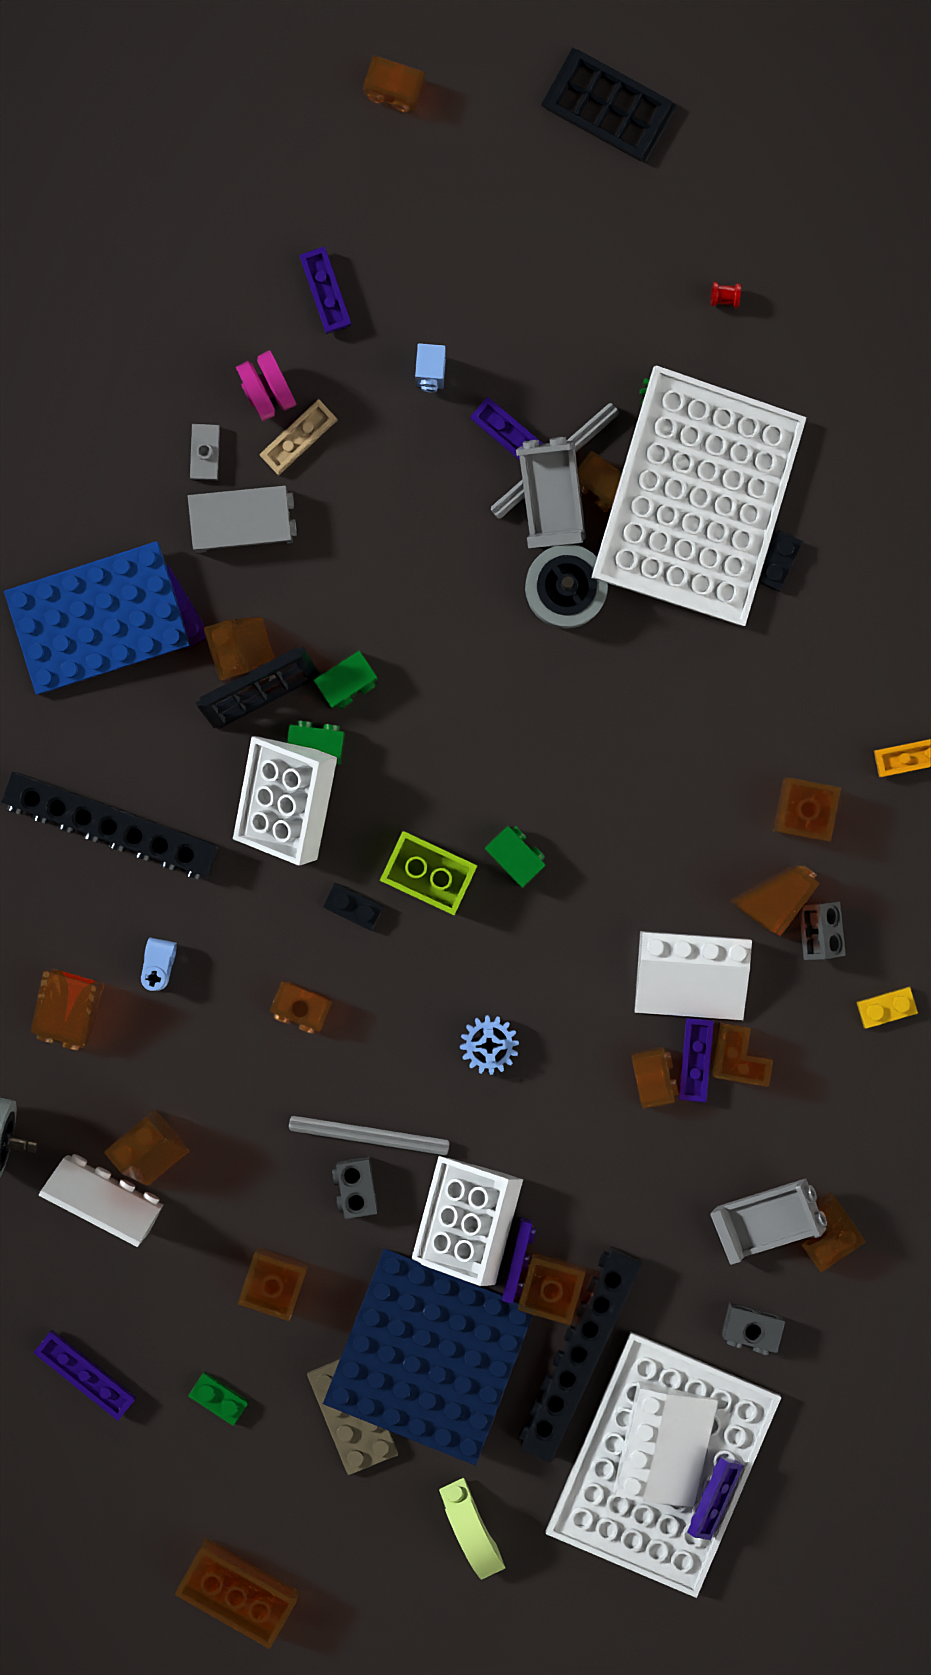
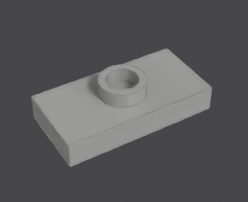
[190,424,220,481]

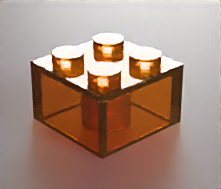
[773,777,841,842]
[238,1247,309,1322]
[517,1252,586,1325]

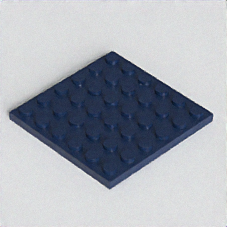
[322,1249,535,1466]

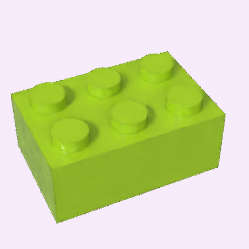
[380,831,477,915]

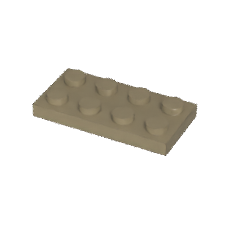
[307,1359,399,1475]

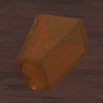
[204,617,275,684]
[730,865,820,936]
[30,968,105,1050]
[104,1110,190,1186]

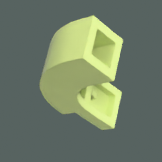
[439,1478,505,1580]

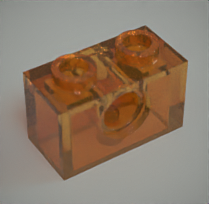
[269,980,334,1034]

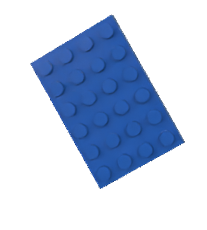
[4,541,191,695]

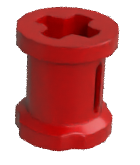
[710,282,741,308]

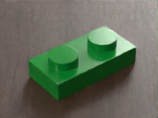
[188,1371,249,1426]

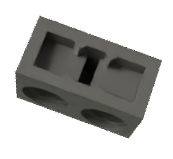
[799,901,846,960]
[332,1156,378,1219]

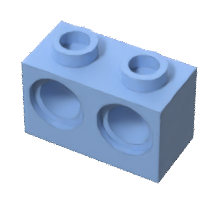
[415,344,446,392]

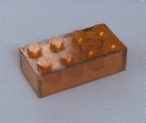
[174,1538,299,1649]

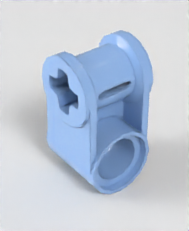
[141,937,177,991]

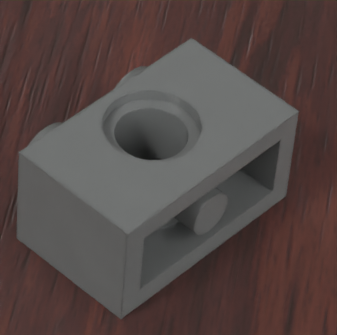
[721,1303,785,1355]

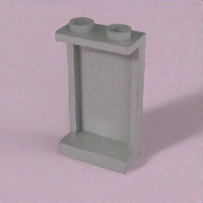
[516,437,586,548]
[188,486,297,553]
[710,1178,827,1265]

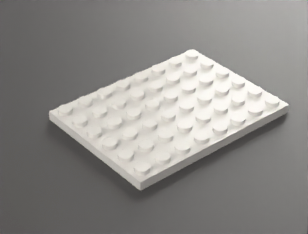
[591,366,807,626]
[546,1331,781,1598]

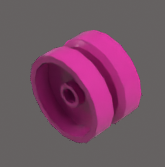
[236,350,297,422]

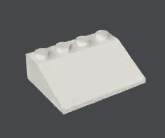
[233,736,337,866]
[635,931,752,1020]
[39,1154,163,1247]
[412,1156,523,1286]
[614,1381,718,1507]

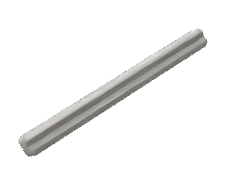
[491,403,619,519]
[289,1116,450,1155]

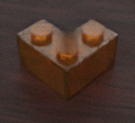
[711,1021,773,1087]
[802,1192,866,1273]

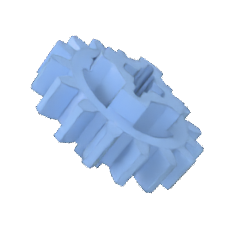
[460,1015,519,1075]

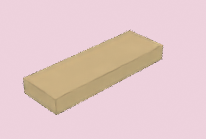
[259,399,337,476]

